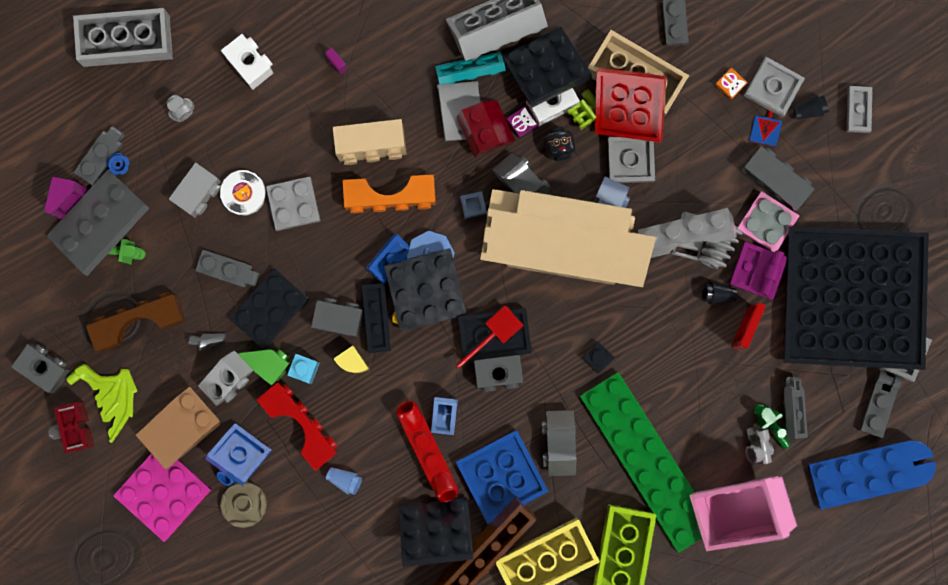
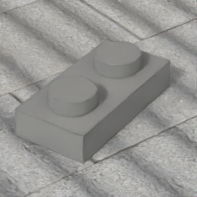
[846,86,872,133]

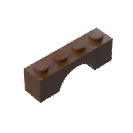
[86,292,186,353]

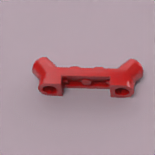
[396,401,459,502]

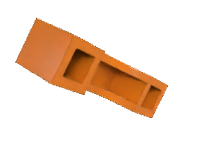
[343,175,436,214]

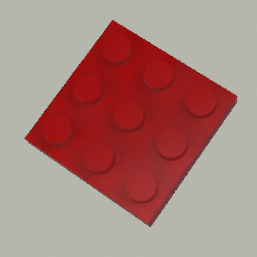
[595,68,667,143]

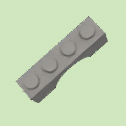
[638,208,737,258]

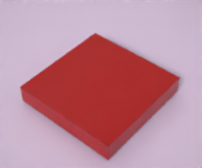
[731,302,766,350]

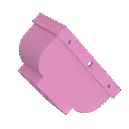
[689,476,797,551]

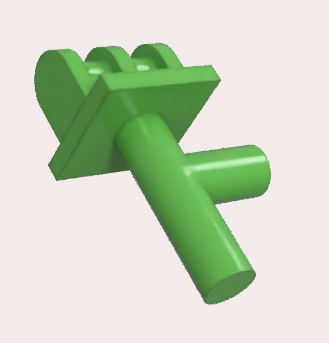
[108,239,146,265]

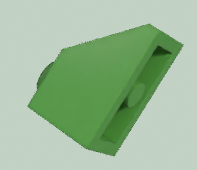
[238,349,291,386]

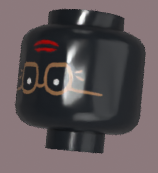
[544,127,576,161]

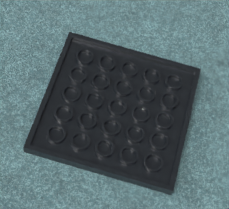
[783,227,929,370]

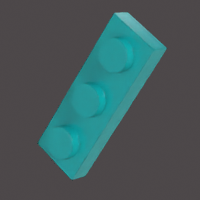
[435,52,506,85]

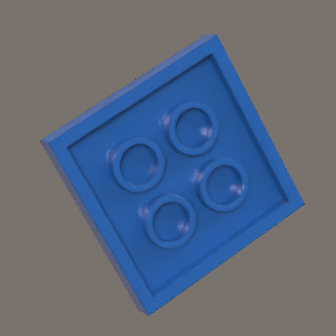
[456,430,549,524]

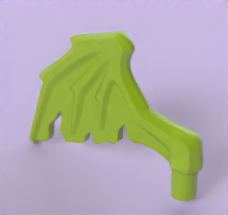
[66,364,137,443]

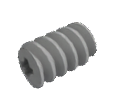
[698,226,743,270]

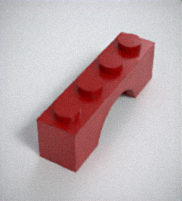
[257,382,338,471]

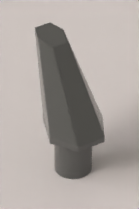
[189,333,226,351]

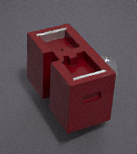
[48,402,95,453]

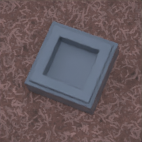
[460,191,487,219]

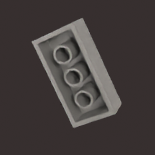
[73,8,173,67]

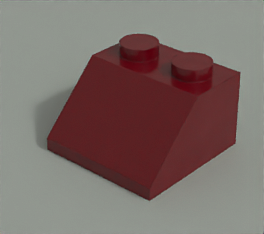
[457,100,515,158]

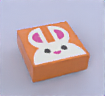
[715,67,747,100]

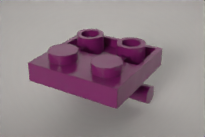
[729,242,788,300]

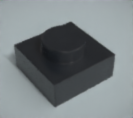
[582,342,615,374]

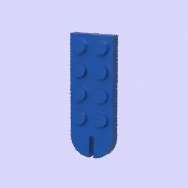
[808,440,936,510]

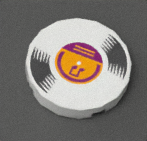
[220,170,266,215]

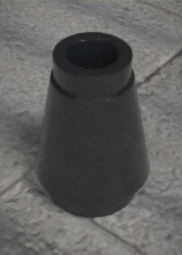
[793,95,829,120]
[702,282,738,304]

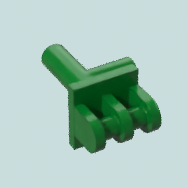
[754,404,791,449]

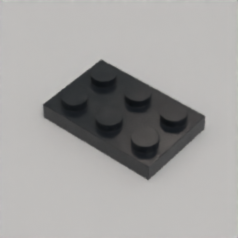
[229,269,309,350]
[458,308,532,362]

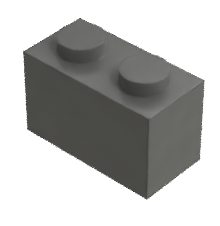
[311,298,364,338]

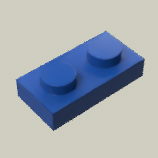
[365,234,410,283]

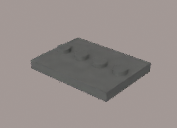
[47,170,149,276]

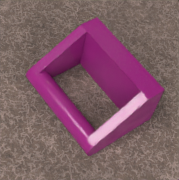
[45,177,88,220]

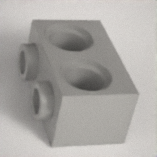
[198,351,253,406]

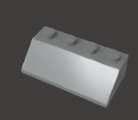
[446,0,548,61]

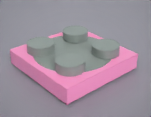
[738,191,799,252]

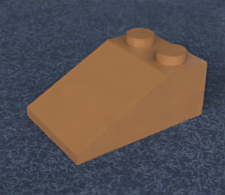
[136,387,220,470]

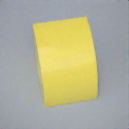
[334,346,369,373]

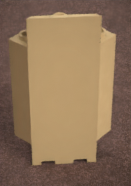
[480,189,656,287]

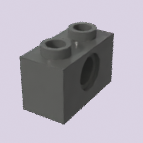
[12,344,71,393]
[474,355,523,392]

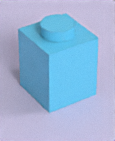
[288,354,320,384]

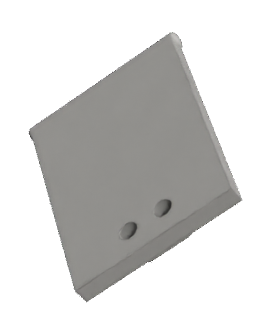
[437,81,480,141]

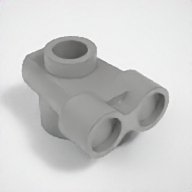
[166,94,194,122]
[745,427,774,465]

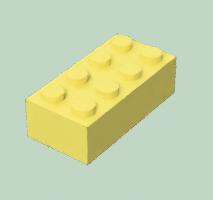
[496,517,600,585]

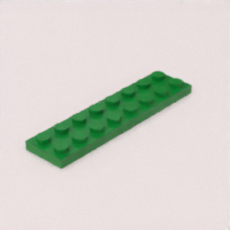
[580,372,702,553]

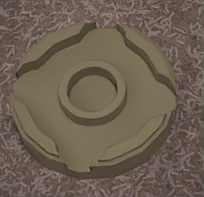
[220,482,267,528]

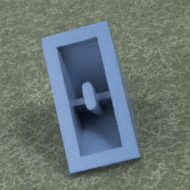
[431,397,458,435]

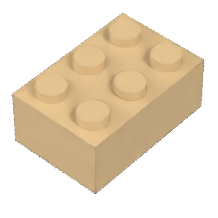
[333,119,407,165]

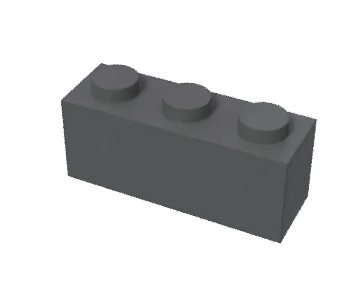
[740,146,814,212]

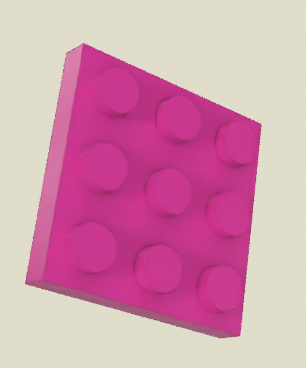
[114,454,212,542]

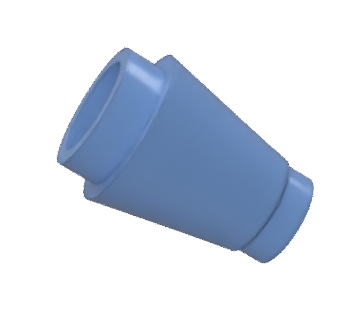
[326,467,362,495]

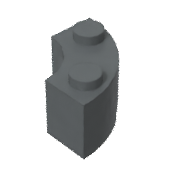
[492,152,553,196]
[542,410,577,476]

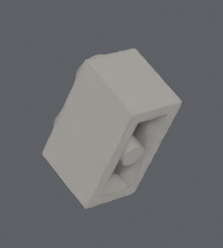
[169,162,221,218]

